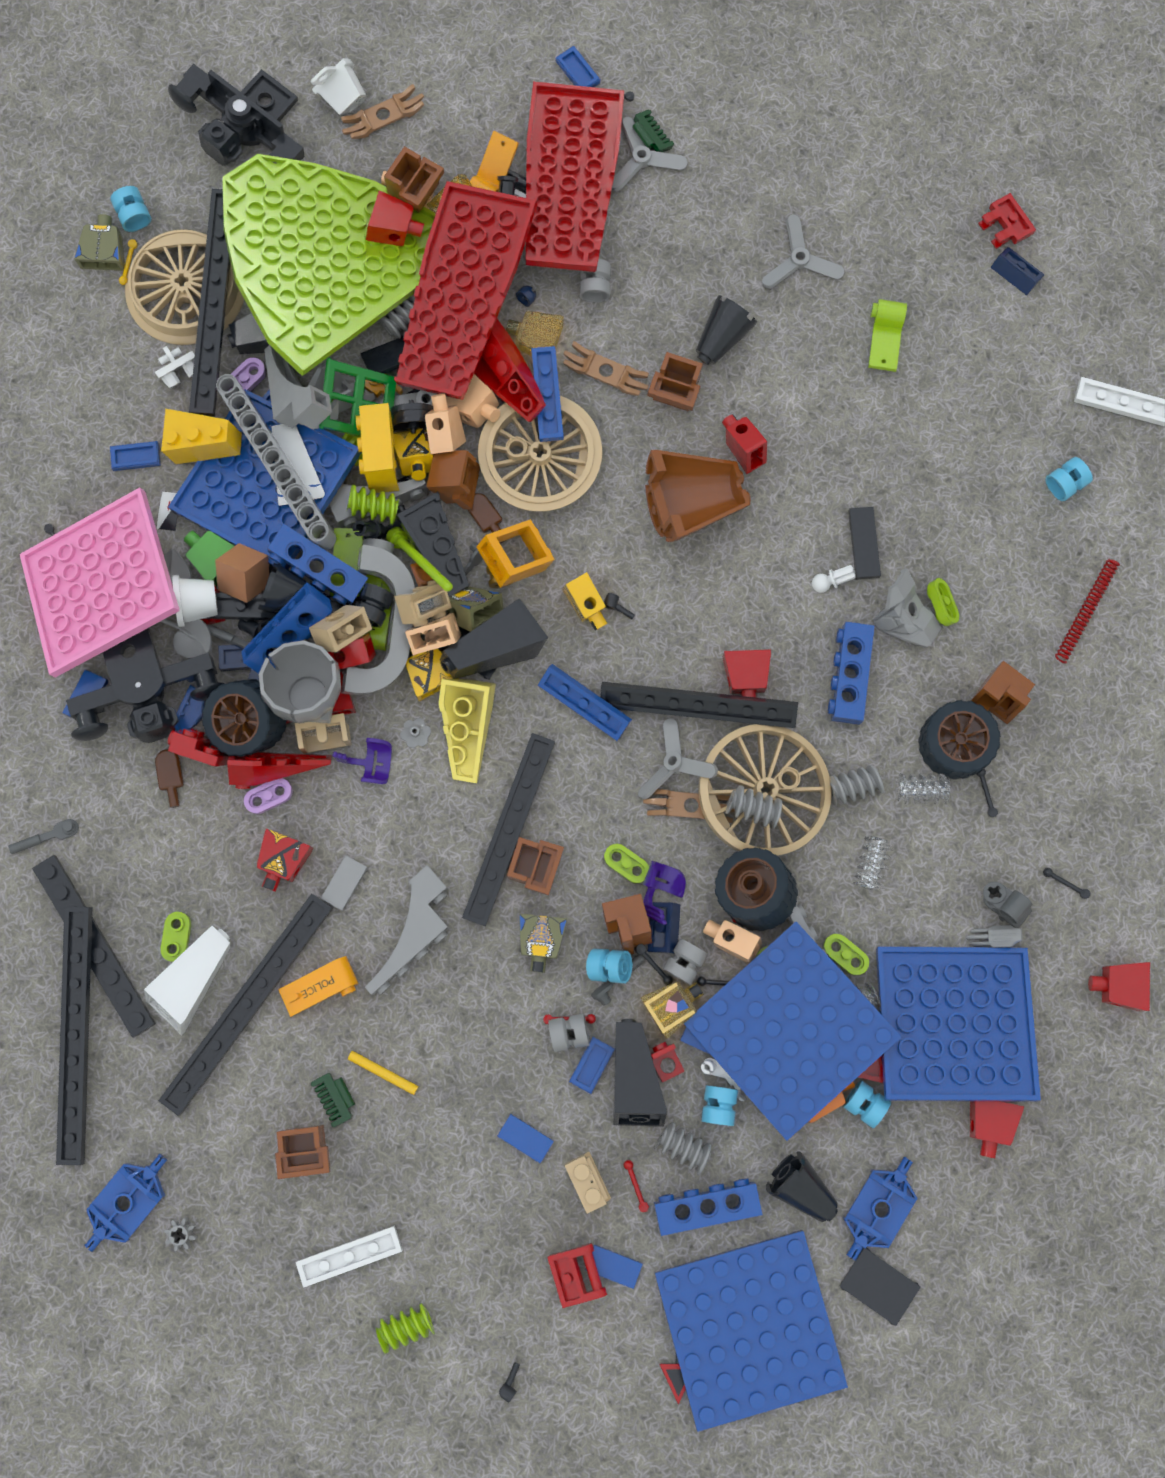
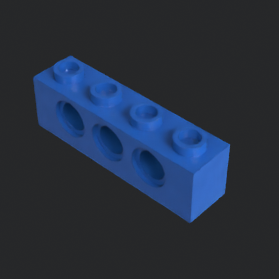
[267,524,368,605]
[241,583,332,674]
[828,622,875,725]
[654,1178,763,1236]

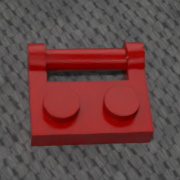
[547,1243,608,1308]

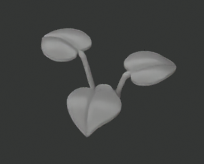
[127,549,212,658]

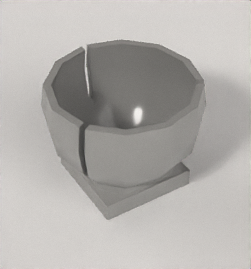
[259,640,341,724]

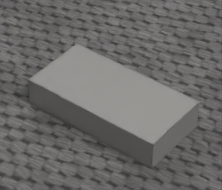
[320,855,368,911]

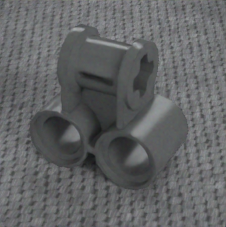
[983,882,1033,928]

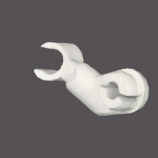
[701,1058,747,1101]

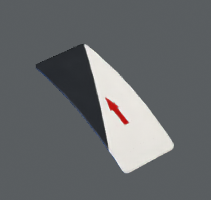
[157,492,178,531]

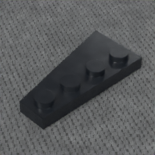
[396,492,469,597]

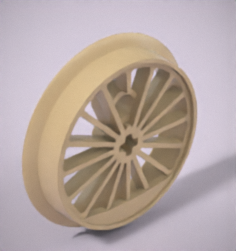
[125,230,244,345]
[478,396,602,512]

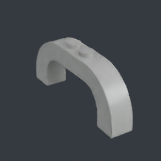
[341,545,415,695]

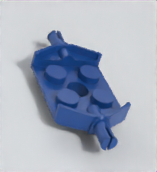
[84,1154,168,1252]
[843,1157,918,1261]

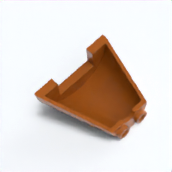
[645,450,751,542]

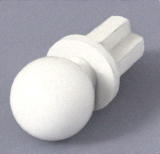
[812,565,856,593]

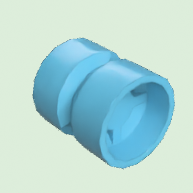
[110,186,152,232]
[1045,457,1093,501]
[586,948,633,984]
[843,1080,891,1128]
[701,1085,738,1126]

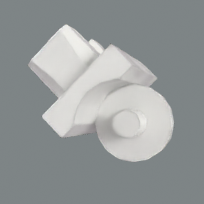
[155,346,195,389]

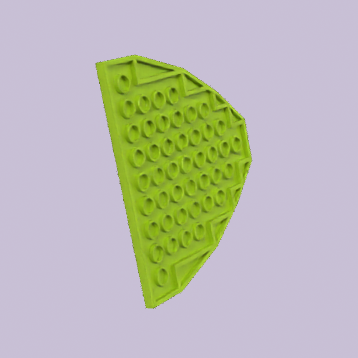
[222,154,436,376]

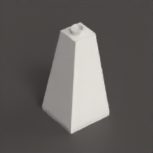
[144,926,230,1036]

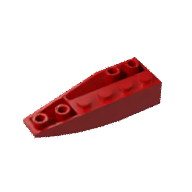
[474,318,546,422]

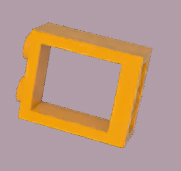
[476,519,555,588]

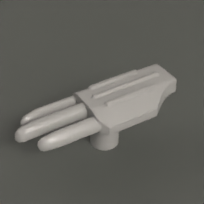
[966,925,1023,948]

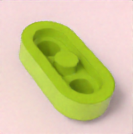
[927,578,959,626]
[604,844,649,884]
[160,912,191,962]
[823,934,869,975]

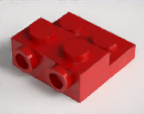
[168,728,229,767]

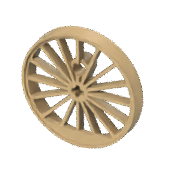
[698,724,832,856]

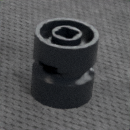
[355,583,394,628]

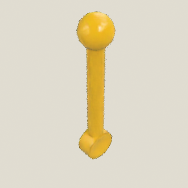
[119,239,138,285]

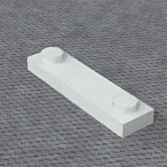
[1074,377,1165,426]
[295,1225,403,1288]

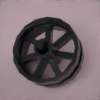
[391,400,433,434]

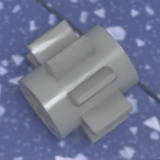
[164,1217,198,1251]

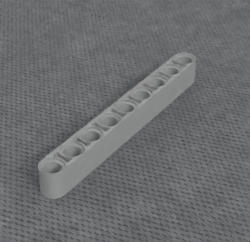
[216,374,336,550]

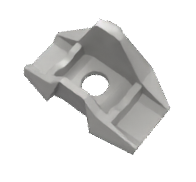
[307,362,375,429]
[873,569,942,648]

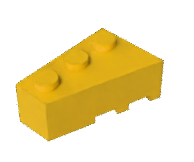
[356,403,399,493]
[161,408,242,464]

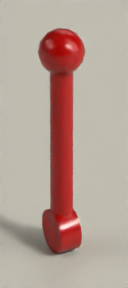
[543,1014,596,1025]
[623,1160,649,1212]

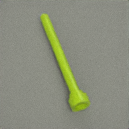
[386,527,453,592]

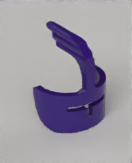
[333,738,392,784]
[643,861,686,925]

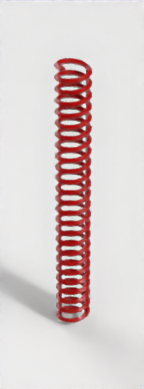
[1055,558,1120,664]

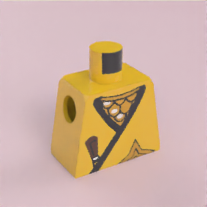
[393,428,433,481]
[562,572,608,631]
[406,648,459,702]

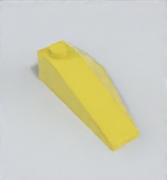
[439,678,496,783]

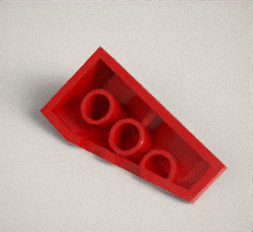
[227,752,332,789]

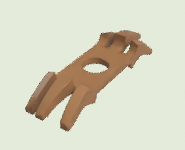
[341,84,424,139]
[563,341,649,396]
[643,789,735,823]

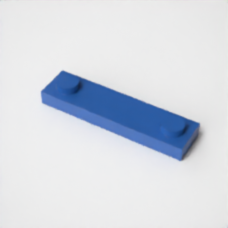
[531,346,564,442]
[538,664,632,741]

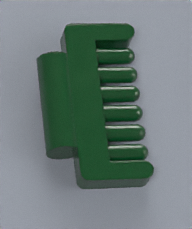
[632,109,674,152]
[311,1073,355,1127]

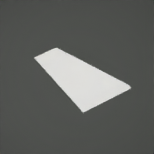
[272,424,325,506]

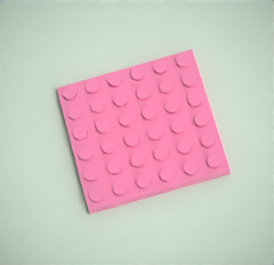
[19,487,180,678]

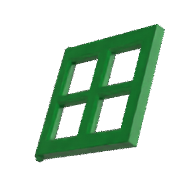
[319,357,396,437]

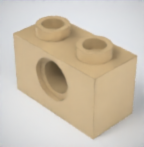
[309,605,372,653]

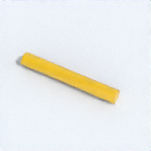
[347,1051,419,1095]

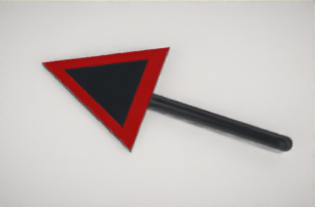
[659,1351,686,1405]

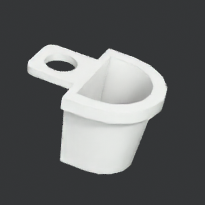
[311,58,367,115]
[172,575,218,627]

